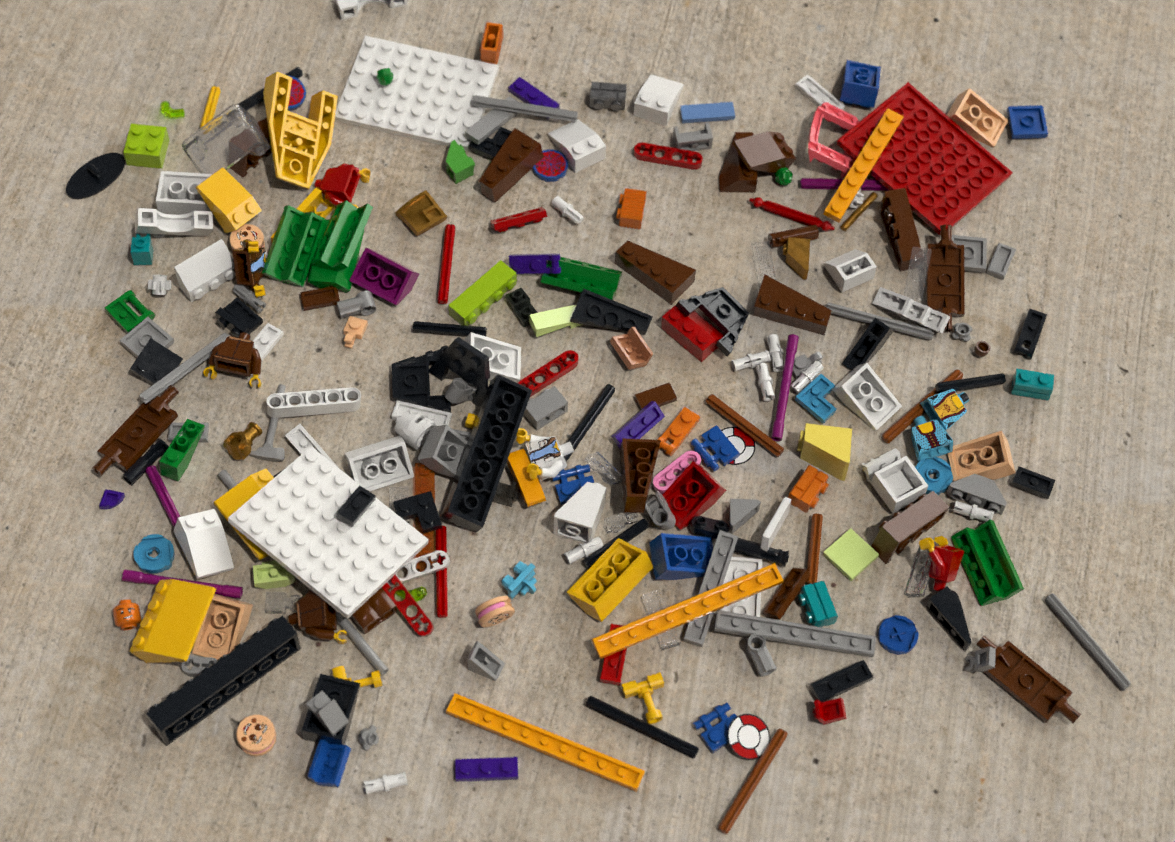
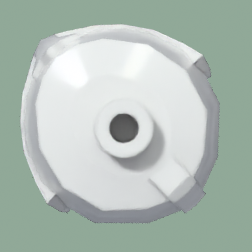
[395,410,436,450]

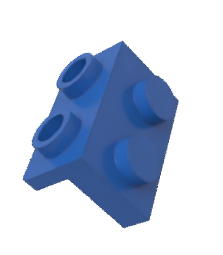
[308,739,351,787]

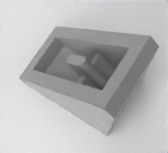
[729,499,761,534]
[467,641,505,681]

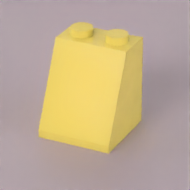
[797,423,852,481]

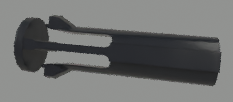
[123,438,169,486]
[734,538,790,566]

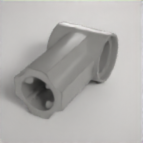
[337,291,377,318]
[746,634,777,677]

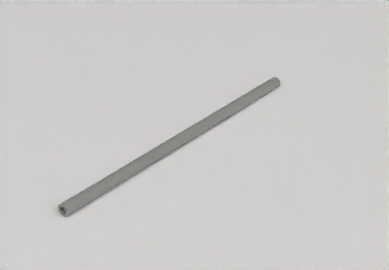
[218,470,389,676]

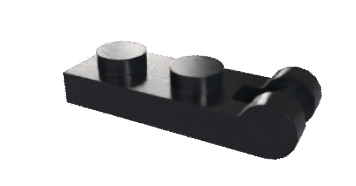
[1014,308,1047,359]

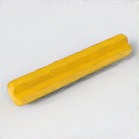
[200,86,221,132]

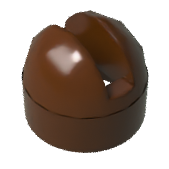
[974,341,990,357]

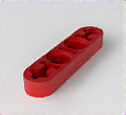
[634,142,703,170]
[518,350,579,397]
[382,574,434,637]

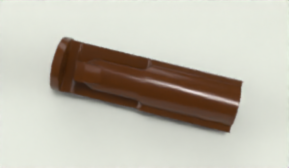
[768,225,819,248]

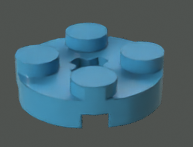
[915,457,953,495]
[134,534,175,574]

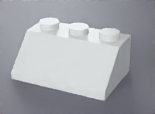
[156,171,214,216]
[174,239,236,302]
[345,436,415,491]

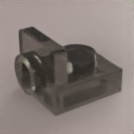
[492,481,520,507]

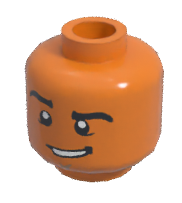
[113,599,141,630]

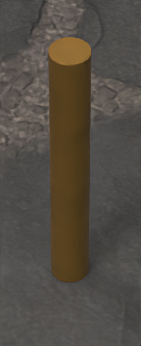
[840,192,878,231]

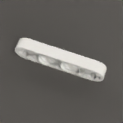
[381,550,450,588]

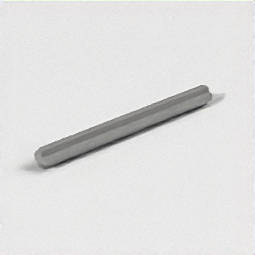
[473,95,578,122]
[826,302,934,340]
[139,333,230,404]
[1045,593,1131,691]

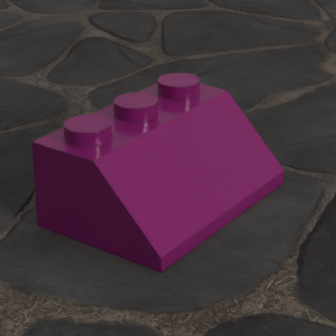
[349,247,419,305]

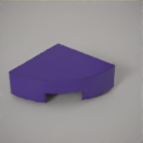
[99,489,125,510]

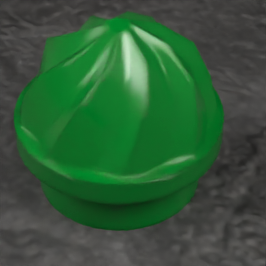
[376,68,394,86]
[775,167,793,186]

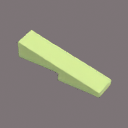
[529,304,583,337]

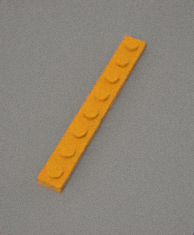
[823,109,903,223]

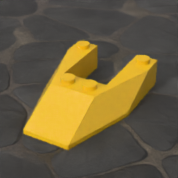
[263,72,338,189]

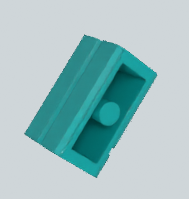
[1011,368,1054,401]
[798,581,838,627]

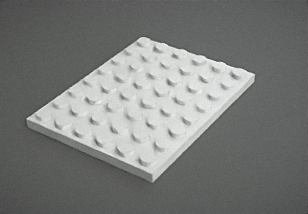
[334,36,499,152]
[228,446,429,619]

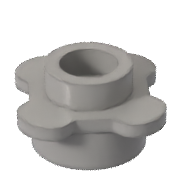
[952,322,972,342]
[359,725,379,750]

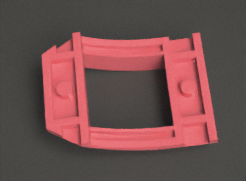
[808,102,859,178]

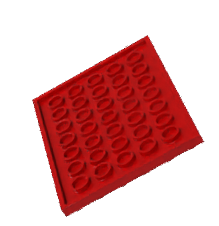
[837,82,1013,236]

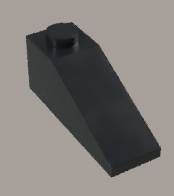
[842,317,894,370]
[926,586,972,652]

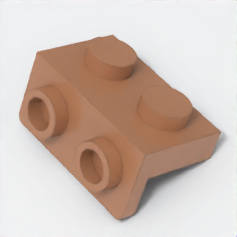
[610,327,653,370]

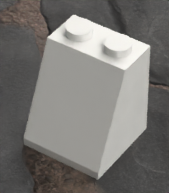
[554,482,606,543]

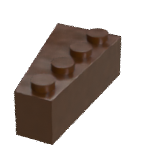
[479,128,544,203]
[879,188,925,271]
[615,240,696,305]
[620,438,661,513]

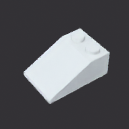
[633,74,684,126]
[548,119,606,173]
[464,332,521,381]
[832,363,902,431]
[173,509,234,579]

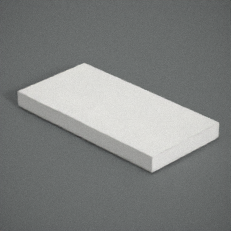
[720,557,762,617]

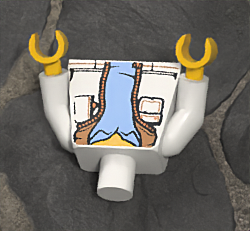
[516,428,574,482]

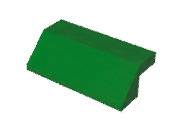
[311,200,373,271]
[262,205,326,287]
[308,220,364,293]
[541,256,623,300]
[951,520,1024,606]

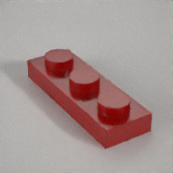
[490,207,547,232]
[600,624,627,686]

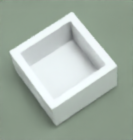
[871,456,928,513]

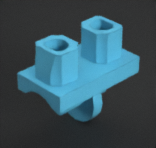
[502,561,537,599]

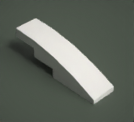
[872,287,950,334]

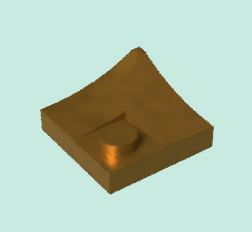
[395,190,447,236]

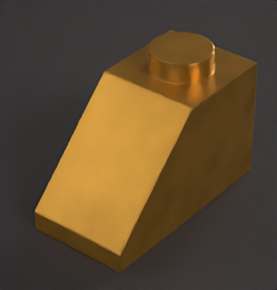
[783,237,810,280]

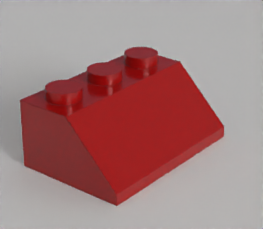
[661,306,724,363]

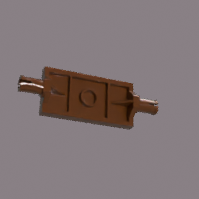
[926,225,965,332]
[976,635,1081,724]

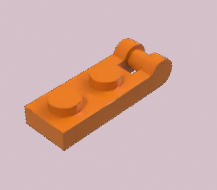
[658,407,700,456]

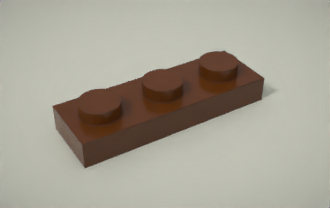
[762,568,811,620]

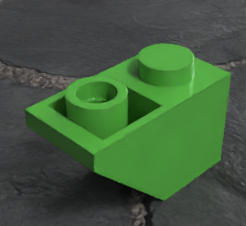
[446,140,475,184]

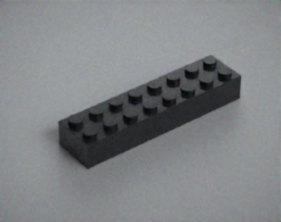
[441,374,532,533]
[146,615,301,746]

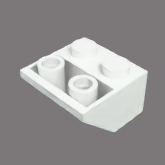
[823,249,876,292]

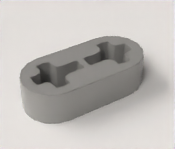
[181,656,218,677]

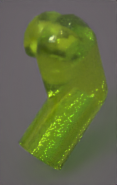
[160,101,185,119]
[396,587,427,602]

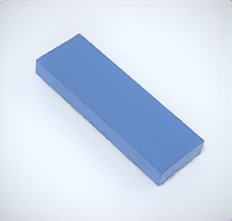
[680,102,735,123]

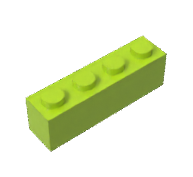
[448,260,517,326]

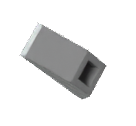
[946,474,1007,515]

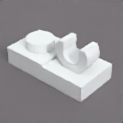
[862,448,901,483]

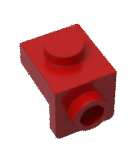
[813,697,847,725]

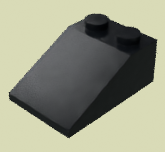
[302,674,360,745]

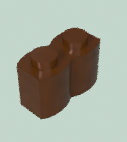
[351,588,397,634]

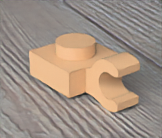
[343,316,368,349]

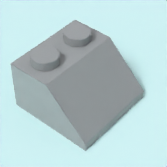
[418,424,468,478]

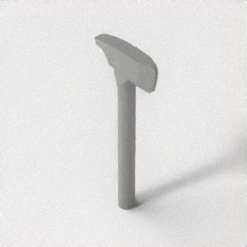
[249,384,286,462]

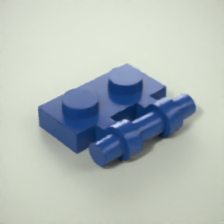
[691,425,740,472]
[552,464,595,505]
[693,702,737,753]

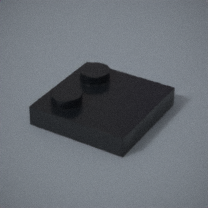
[129,338,183,385]

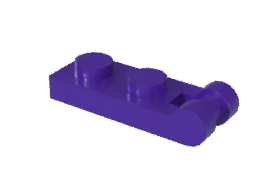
[509,253,561,274]

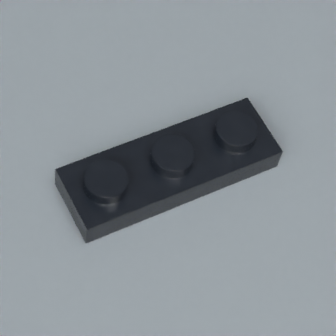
[810,660,874,702]

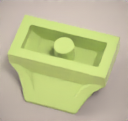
[253,560,295,589]

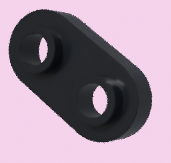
[690,516,730,539]

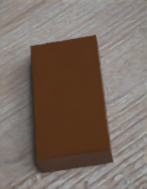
[300,286,340,311]
[634,382,677,410]

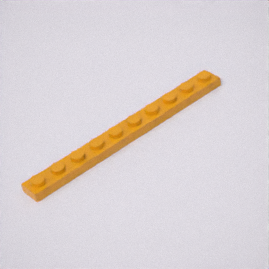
[592,563,784,659]
[446,693,645,792]

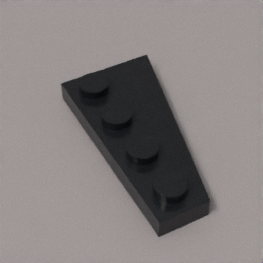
[570,289,653,335]

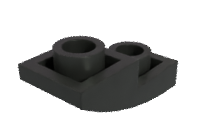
[505,288,538,327]

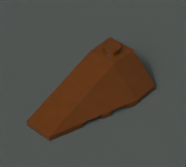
[719,132,758,193]

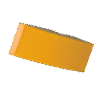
[507,448,546,507]

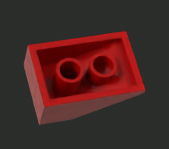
[663,461,727,530]

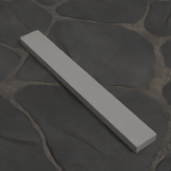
[714,610,876,658]

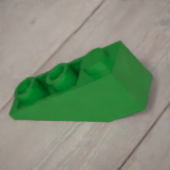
[159,419,205,482]

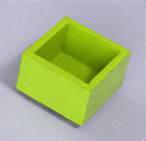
[123,123,169,169]

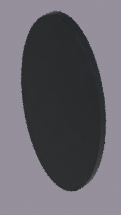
[66,153,125,199]

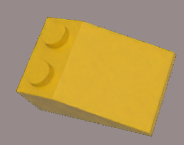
[195,167,262,233]

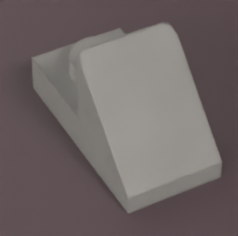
[306,691,349,736]

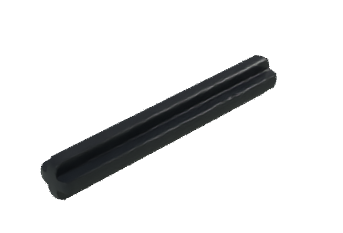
[413,321,487,337]
[935,373,1006,393]
[583,519,649,569]

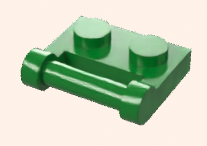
[104,290,155,334]

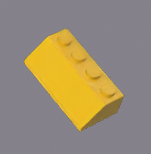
[567,538,653,622]

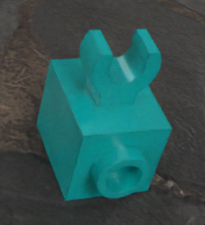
[131,233,154,265]

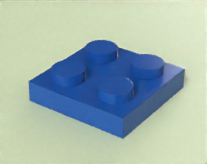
[1007,105,1048,139]

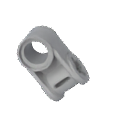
[445,377,477,404]
[645,491,676,530]

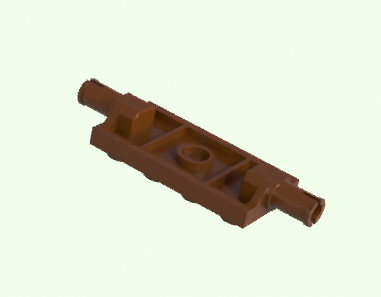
[92,385,179,476]

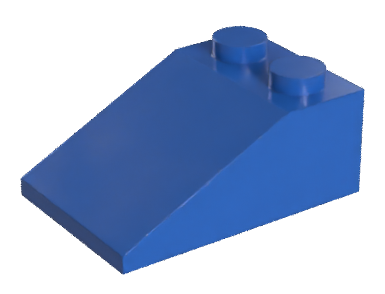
[840,60,881,108]
[649,533,713,580]

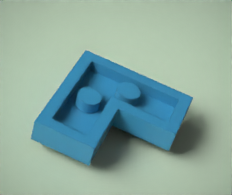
[795,374,836,424]

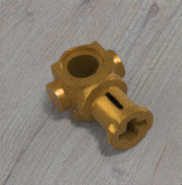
[223,422,263,460]

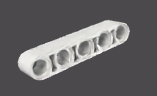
[266,387,361,418]

